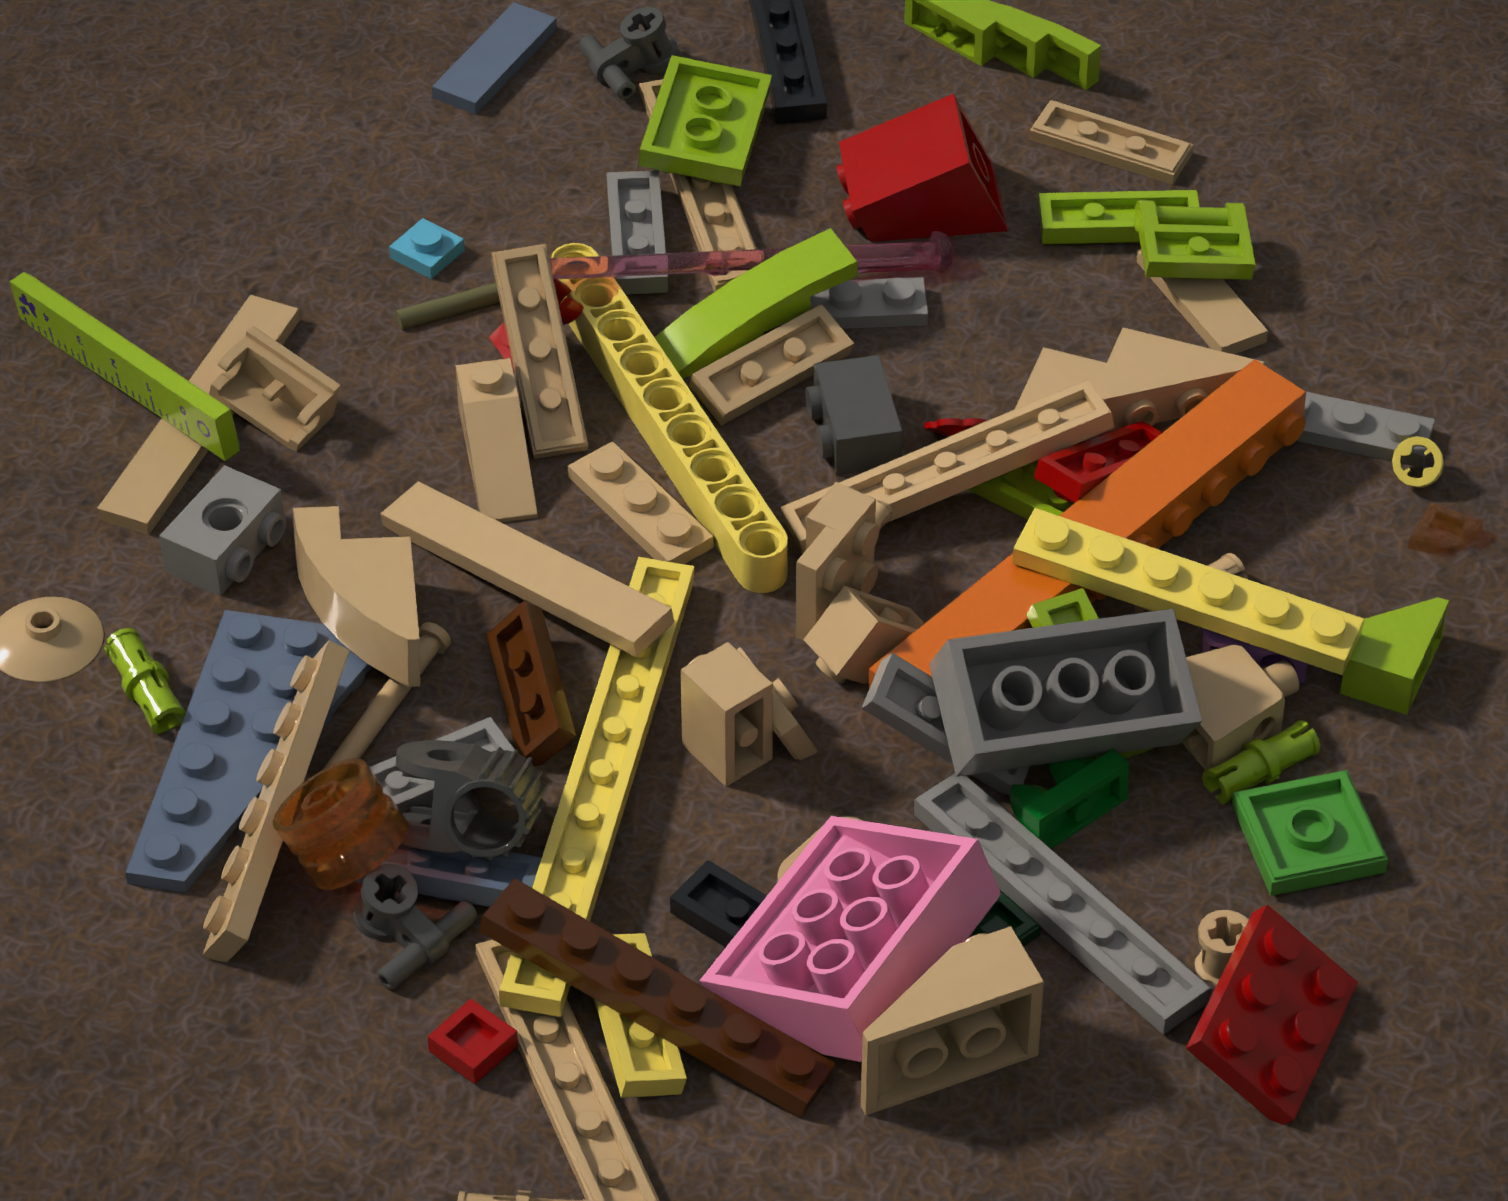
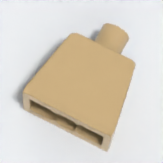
[1182,645,1299,770]

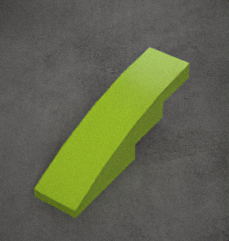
[904,0,1101,90]
[654,228,858,379]

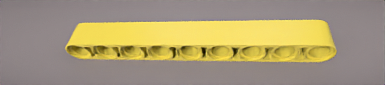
[550,243,788,593]

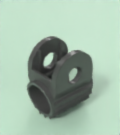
[389,740,548,861]

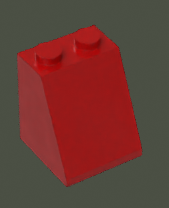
[836,93,1008,242]

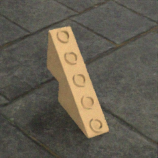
[1014,327,1264,442]

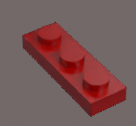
[1034,420,1162,503]

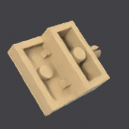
[796,482,893,641]

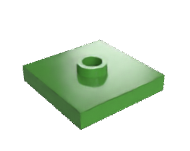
[1232,770,1388,896]

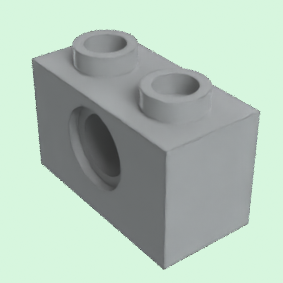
[159,465,286,596]

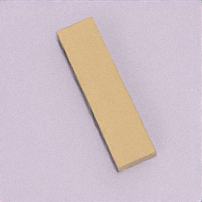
[491,244,588,459]

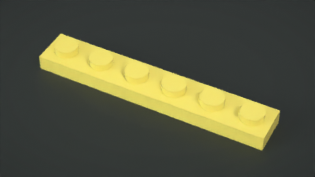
[1012,508,1364,675]

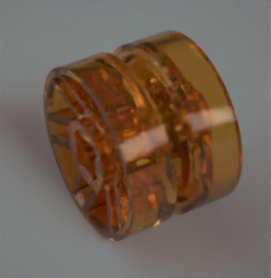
[273,758,409,890]

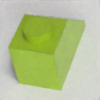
[1340,597,1449,715]

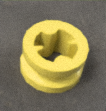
[1392,436,1444,488]

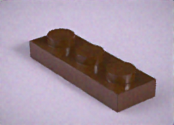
[486,600,576,767]

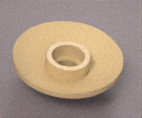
[0,597,104,682]

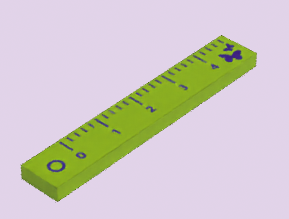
[9,272,240,461]

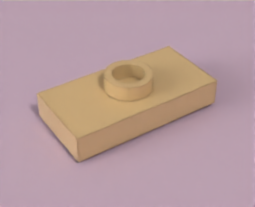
[737,647,818,761]

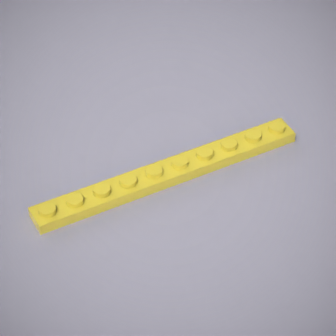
[499,557,694,1017]

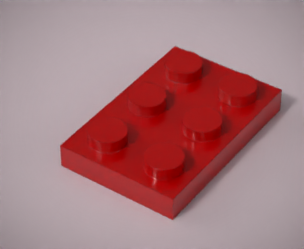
[1186,904,1358,1125]

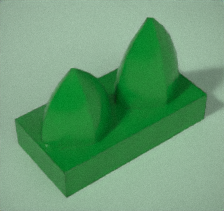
[1010,749,1129,849]

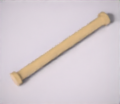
[287,622,451,838]

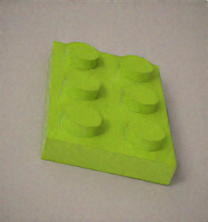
[638,55,772,186]

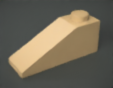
[455,358,538,522]

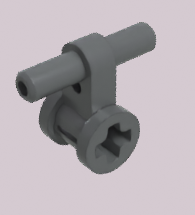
[579,7,680,100]
[353,864,478,990]

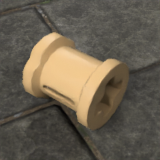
[1194,910,1249,986]

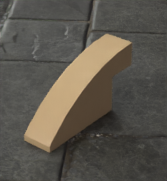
[293,506,420,687]

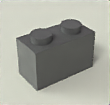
[805,355,902,476]

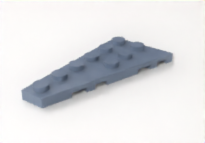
[125,610,372,893]

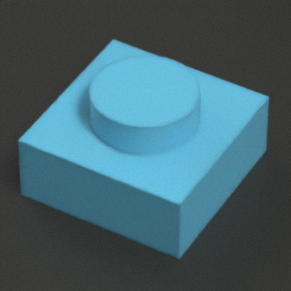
[389,218,465,279]

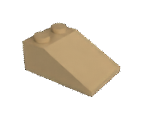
[861,926,1044,1115]

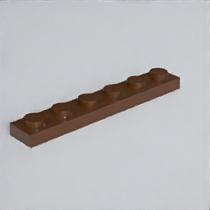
[479,878,836,1118]

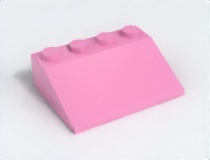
[699,816,1001,1062]

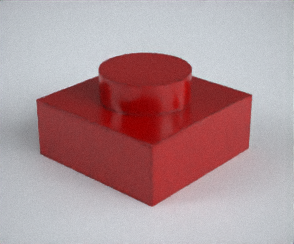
[428,999,518,1084]

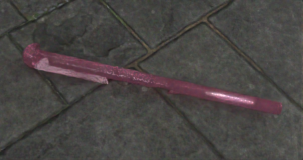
[549,231,955,279]

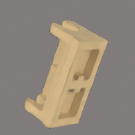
[209,326,341,452]

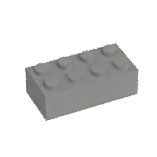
[929,609,1202,777]

